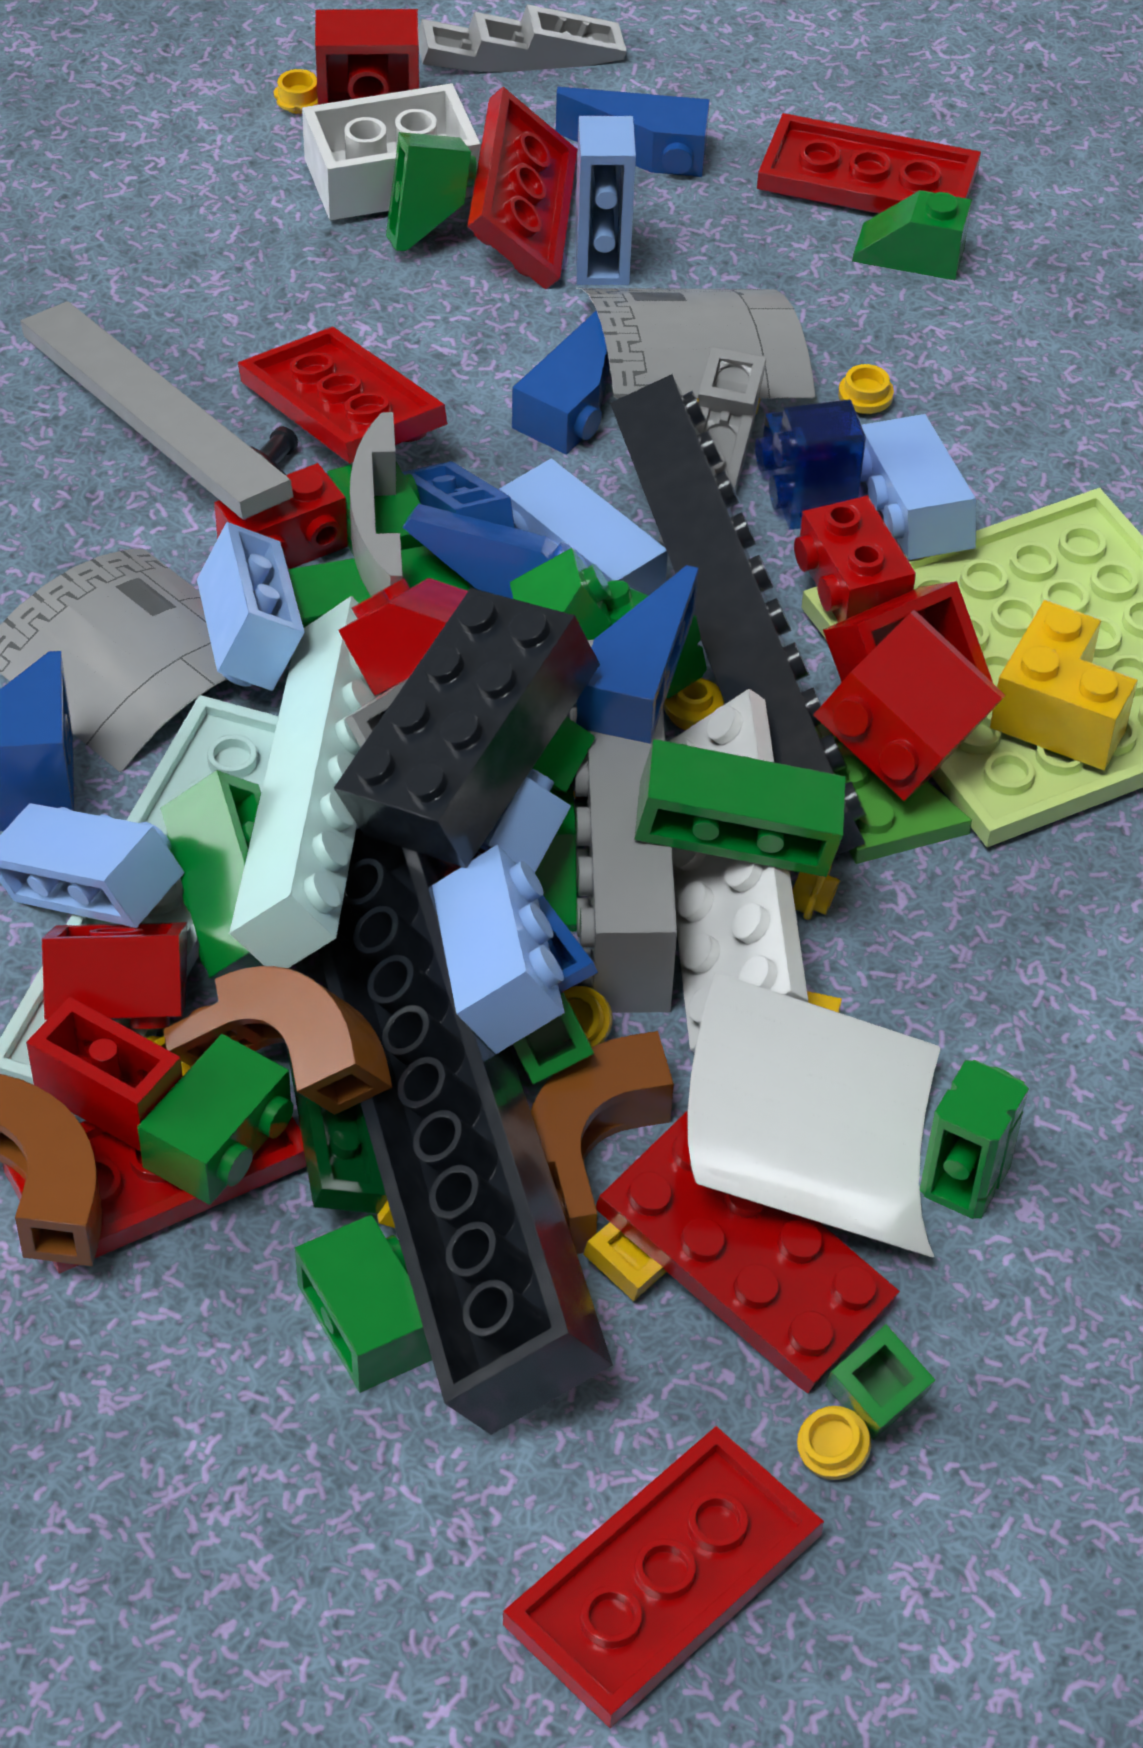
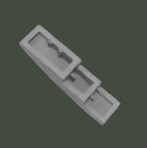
[418,4,627,72]

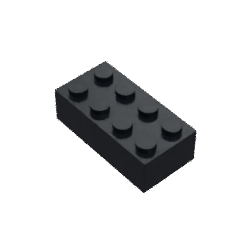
[334,588,600,868]

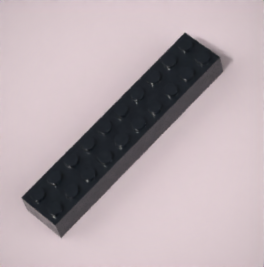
[318,828,613,1435]

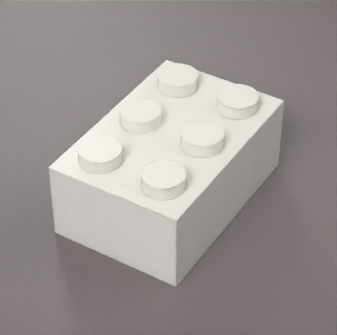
[302,83,481,220]

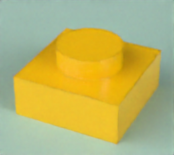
[583,1222,666,1301]

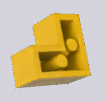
[990,600,1138,770]

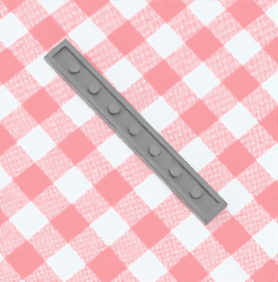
[20,301,293,519]

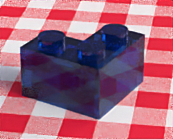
[755,399,866,530]

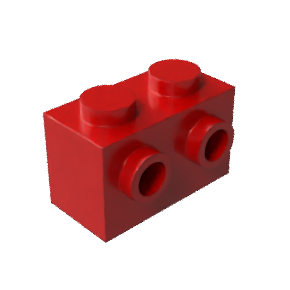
[214,463,348,569]
[794,495,916,622]
[26,996,183,1151]

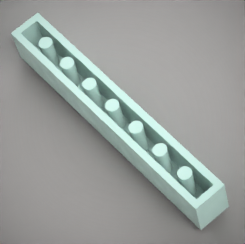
[229,596,381,968]

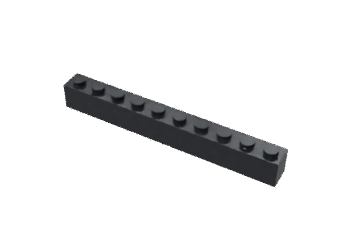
[610,374,867,872]

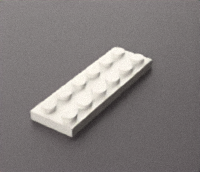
[668,689,808,1053]

